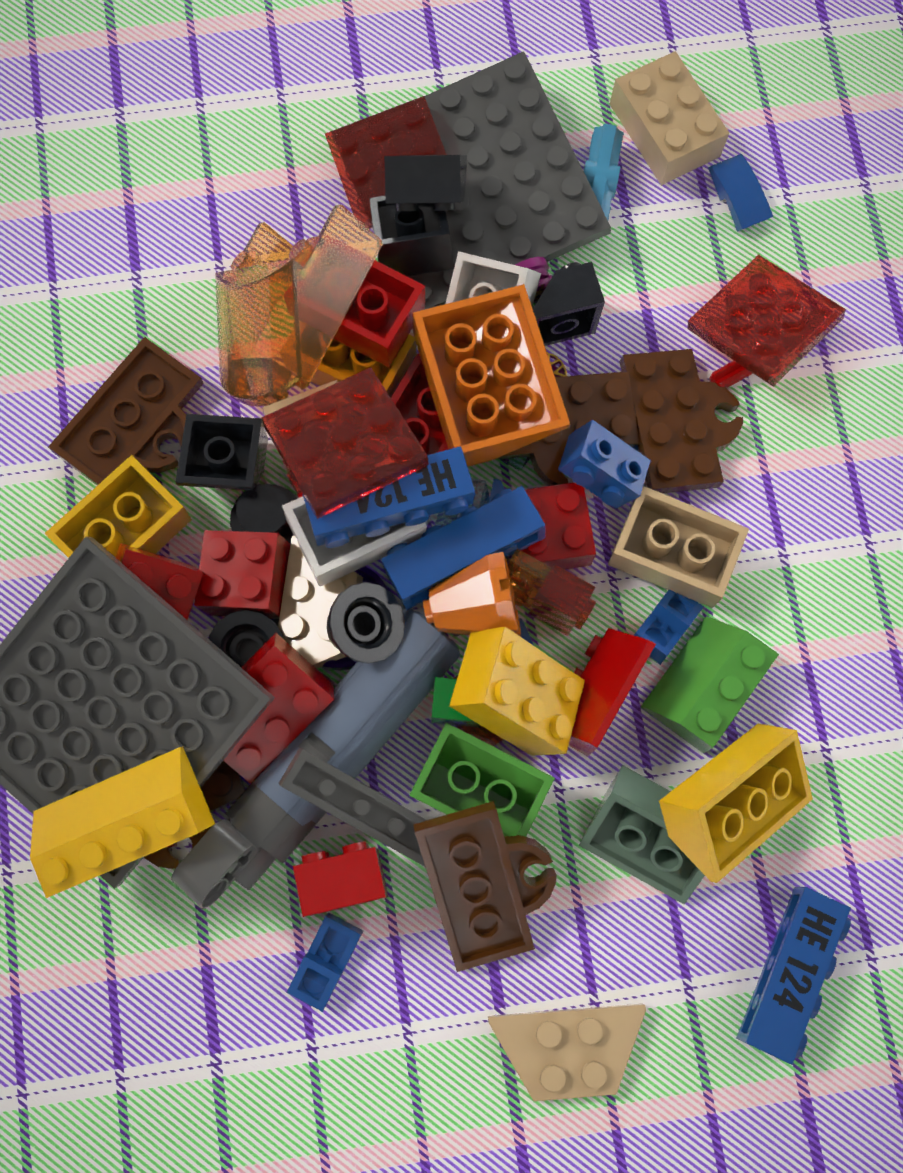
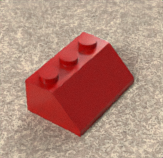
[569,628,656,757]

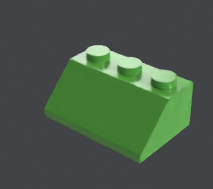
[640,616,779,753]
[409,723,555,837]

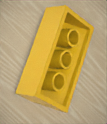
[659,723,813,883]
[30,746,215,898]

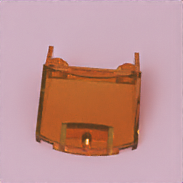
[215,204,383,407]

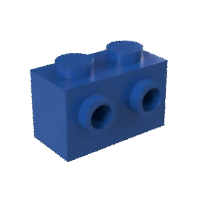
[558,420,651,509]

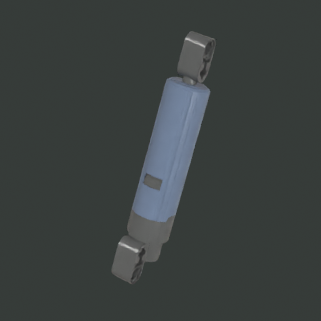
[171,608,461,909]

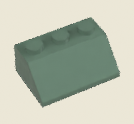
[579,765,705,905]

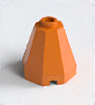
[423,552,521,637]

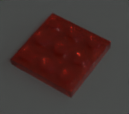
[325,96,446,232]
[687,254,846,387]
[261,367,429,519]

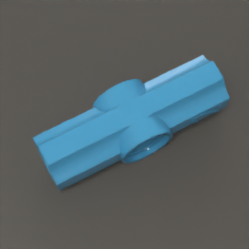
[583,124,624,221]

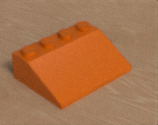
[413,284,570,467]

